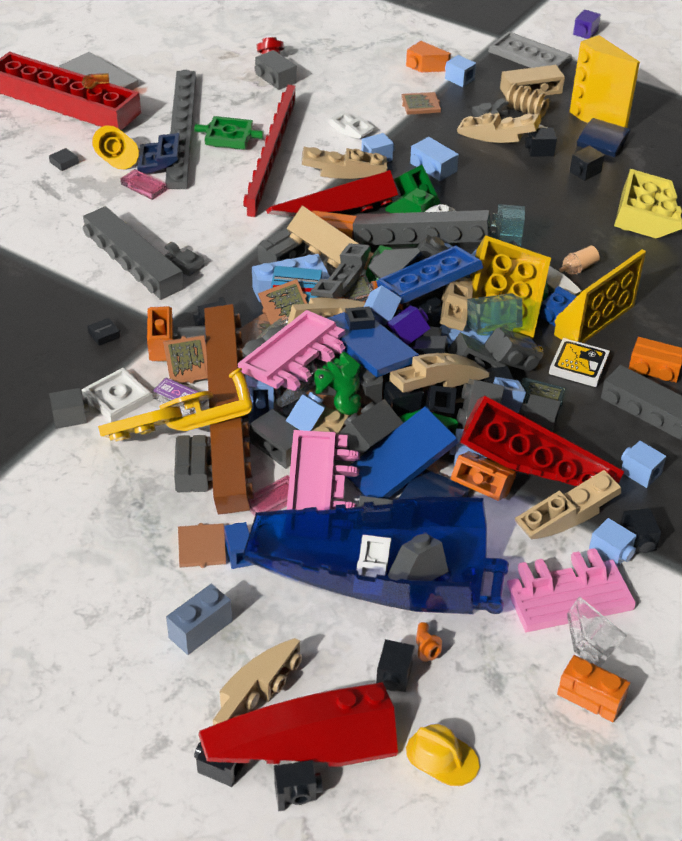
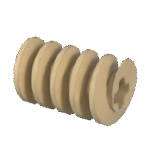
[506,83,550,118]

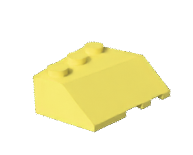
[614,169,682,239]

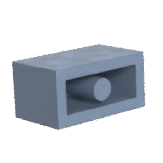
[166,583,232,655]

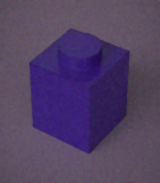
[573,9,601,39]
[387,306,430,345]

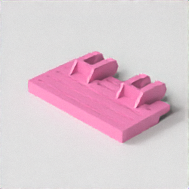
[238,310,346,391]
[285,430,360,541]
[507,548,636,632]

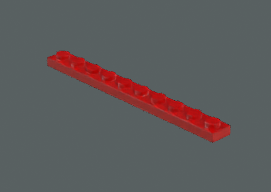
[243,85,296,217]

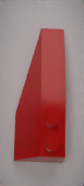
[266,170,398,216]
[460,396,624,486]
[198,682,398,767]

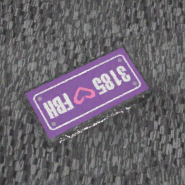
[151,377,207,415]

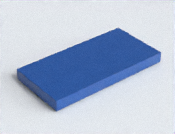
[377,246,483,304]
[327,312,419,377]
[347,407,459,499]

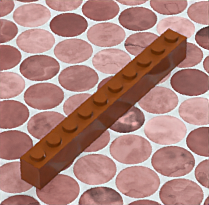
[204,304,254,515]

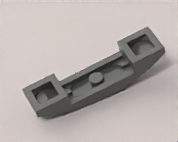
[310,243,371,298]

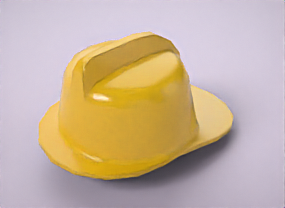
[92,125,139,170]
[406,724,479,786]

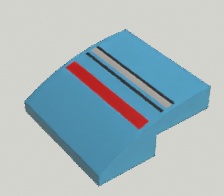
[271,266,322,304]

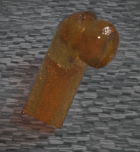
[82,73,110,89]

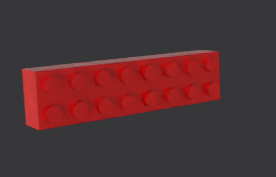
[0,51,141,130]

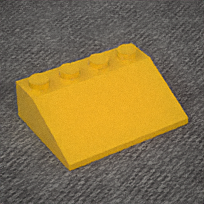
[570,35,640,128]
[467,235,551,339]
[554,249,646,343]

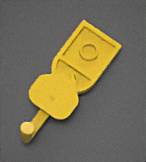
[98,368,253,442]

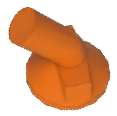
[416,622,442,662]

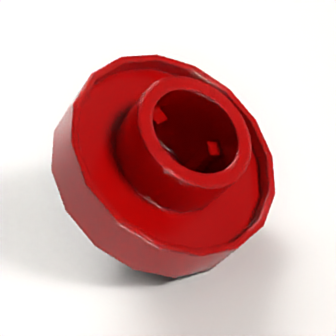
[256,37,285,54]

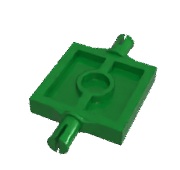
[194,116,264,149]

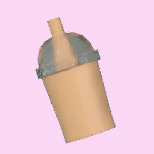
[559,245,600,275]

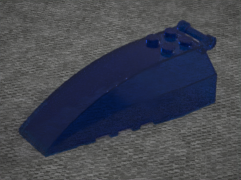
[243,496,509,614]

